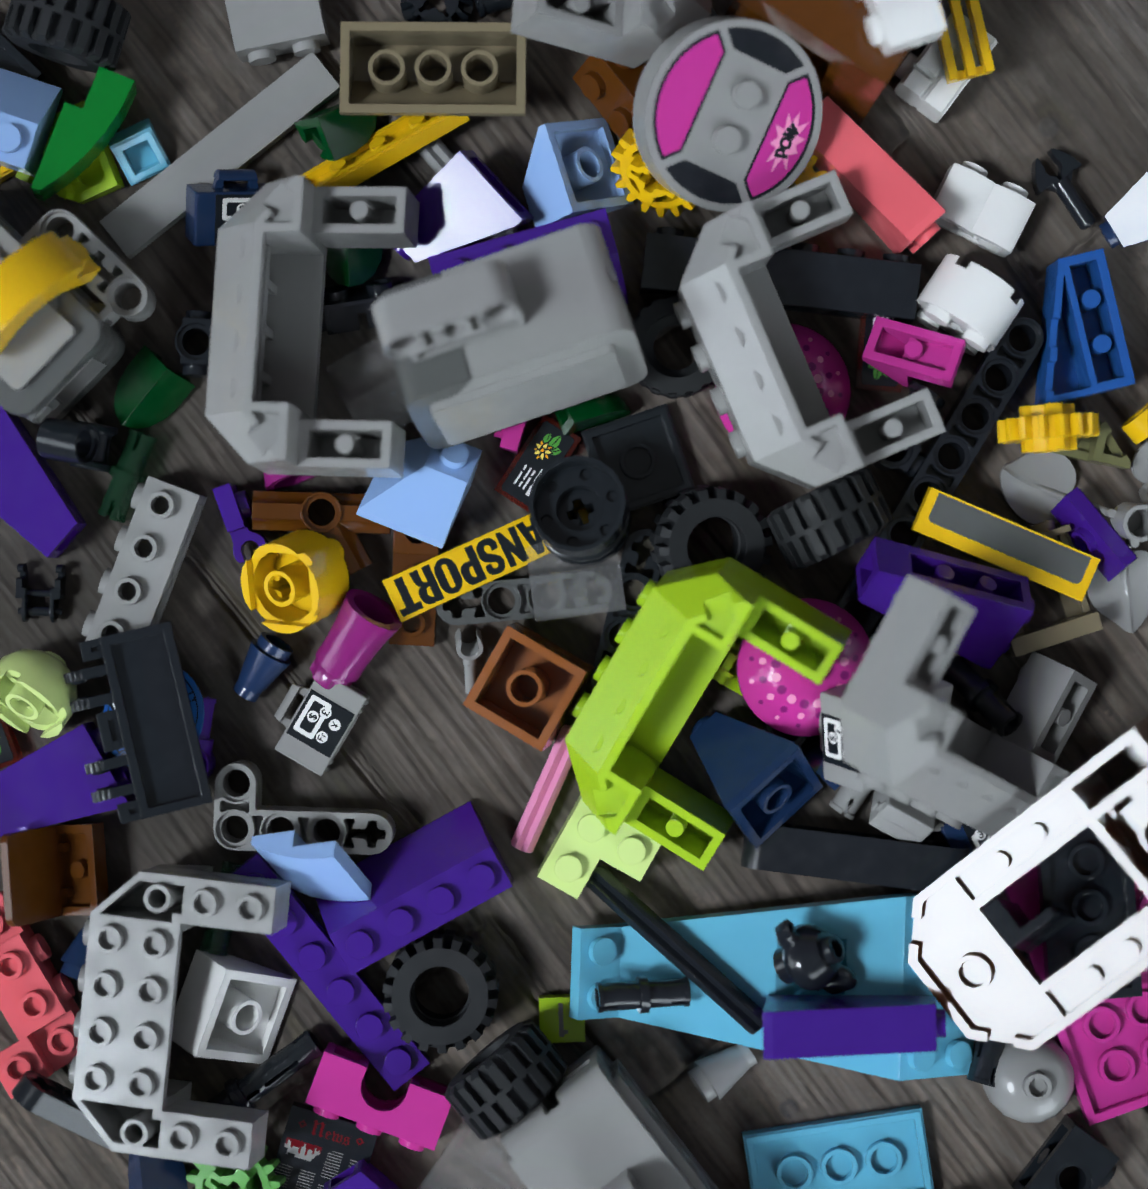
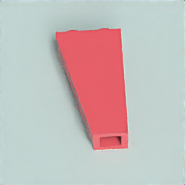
[812,96,946,254]

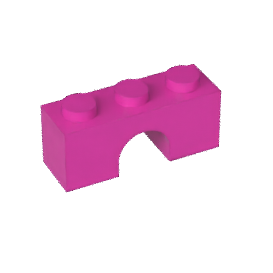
[305,1042,451,1152]

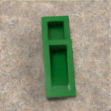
[31,66,137,201]

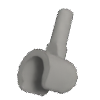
[455,628,483,694]

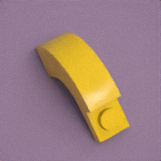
[0,231,101,353]

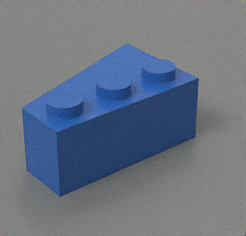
[1034,248,1136,405]

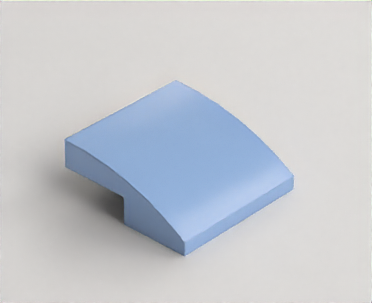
[251,830,372,901]

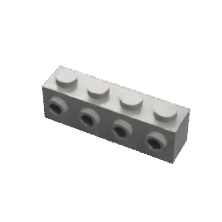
[82,476,207,641]

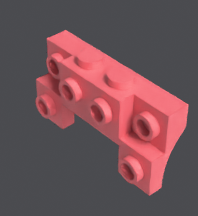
[0,891,80,1099]

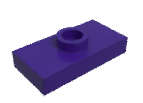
[1050,487,1137,582]

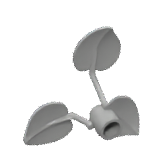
[999,440,1148,633]

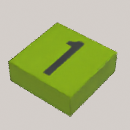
[539,994,585,1043]

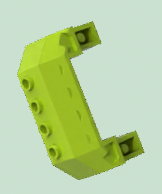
[565,557,852,871]

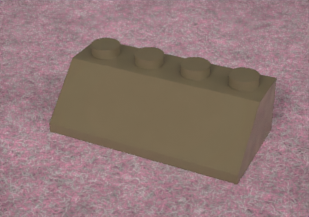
[339,21,527,116]

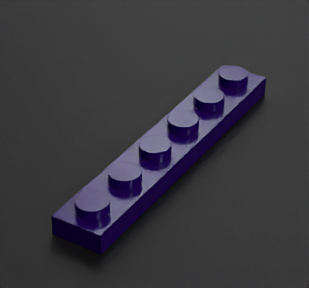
[230,852,430,1091]

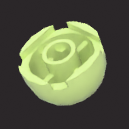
[0,649,78,738]

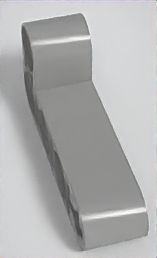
[213,760,396,855]

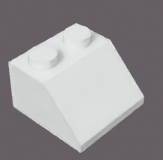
[172,949,297,1064]

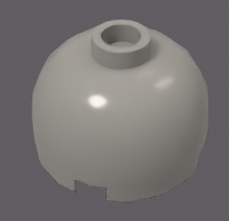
[982,1038,1074,1123]

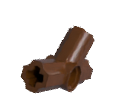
[252,490,391,576]

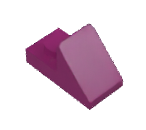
[862,316,966,388]

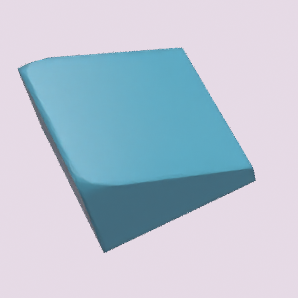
[109,118,171,186]

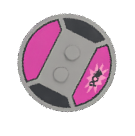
[633,15,823,212]

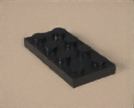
[1037,825,1143,999]

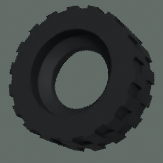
[632,295,713,399]

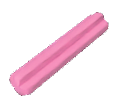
[511,724,572,853]

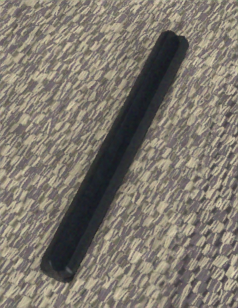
[586,866,763,1035]

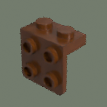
[572,56,650,139]
[0,822,109,927]

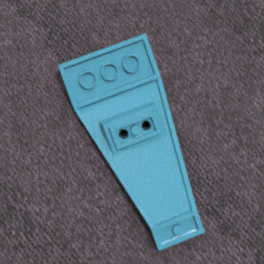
[569,893,974,1081]

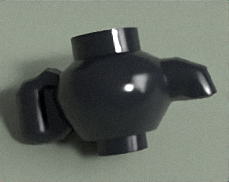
[773,919,858,995]

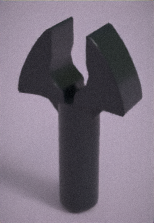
[1031,148,1096,230]

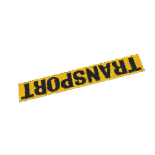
[382,508,589,622]

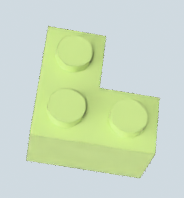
[537,794,661,899]

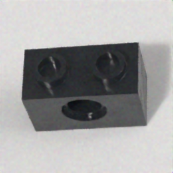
[1011,1114,1120,1189]

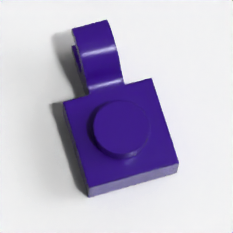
[212,483,268,564]

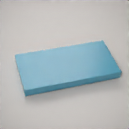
[742,1105,934,1189]

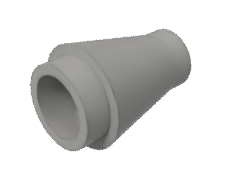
[687,1044,757,1103]

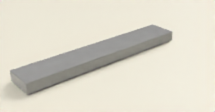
[99,53,340,259]

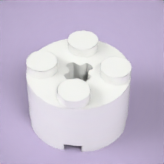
[915,254,1024,356]

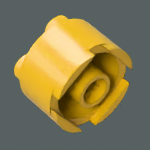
[241,530,349,634]

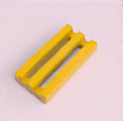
[937,0,995,84]

